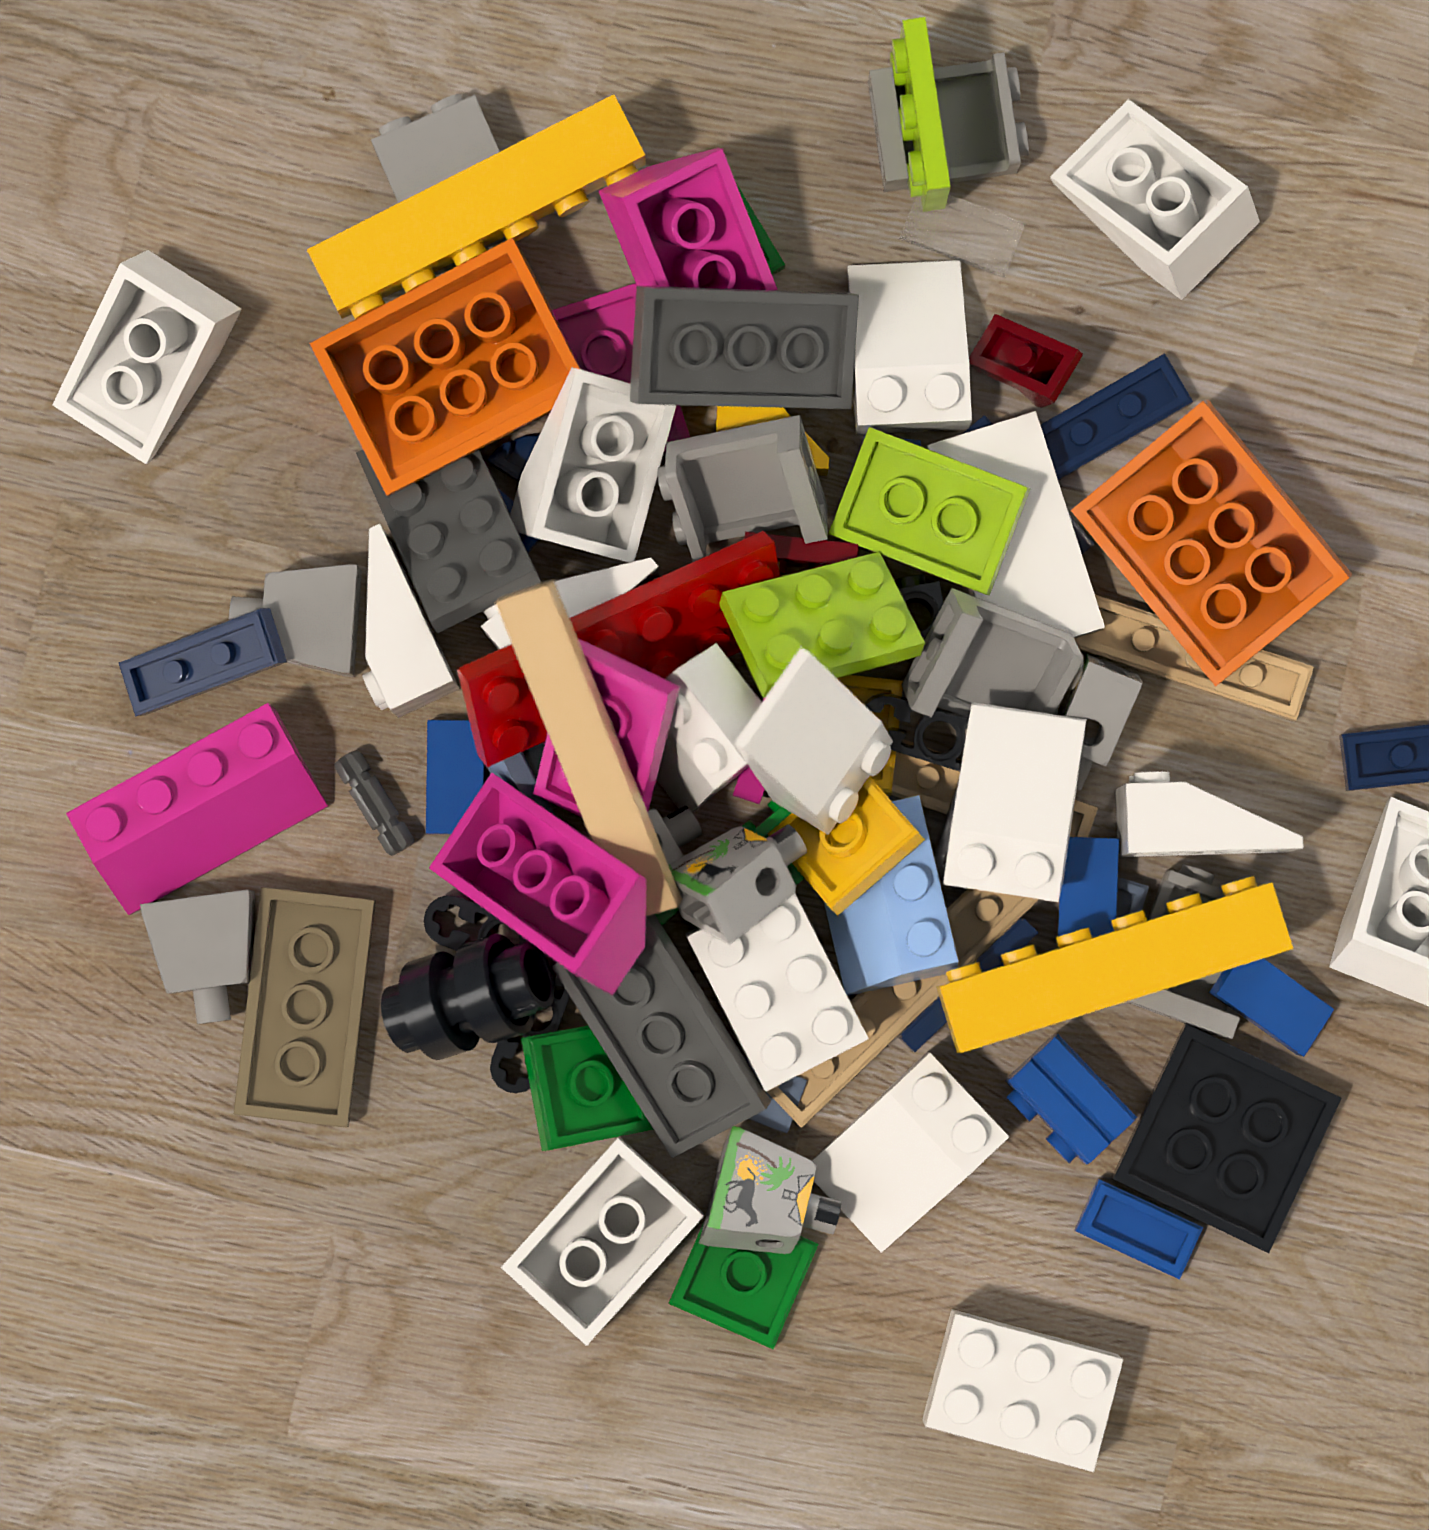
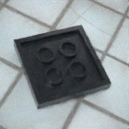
[1111,1024,1342,1253]

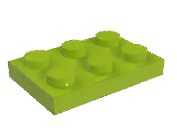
[890,17,951,212]
[828,427,1031,596]
[719,552,925,698]

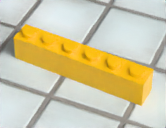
[307,94,646,319]
[936,875,1293,1053]

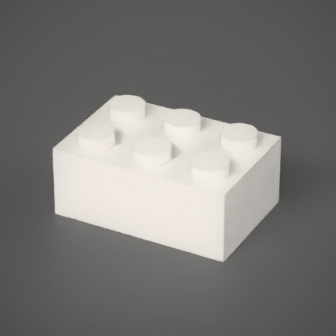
[685,892,869,1092]
[501,1136,704,1346]
[922,1309,1123,1472]

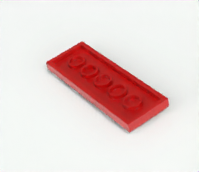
[457,531,780,768]

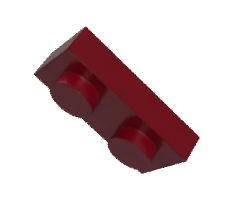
[744,532,858,574]

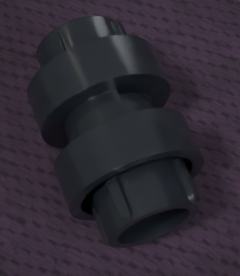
[381,934,555,1060]

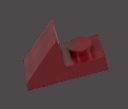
[969,314,1084,408]

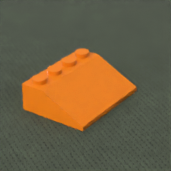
[309,238,580,496]
[1070,400,1352,687]

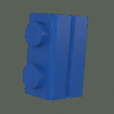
[1005,1033,1137,1165]

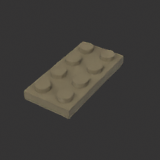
[233,887,376,1128]

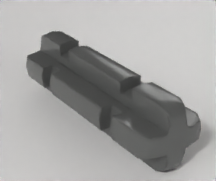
[334,750,414,856]

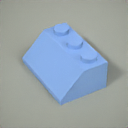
[823,795,958,996]

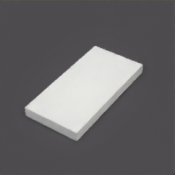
[927,411,1105,638]

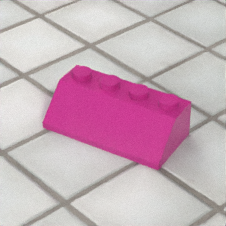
[599,148,778,290]
[66,703,329,916]
[429,773,646,995]

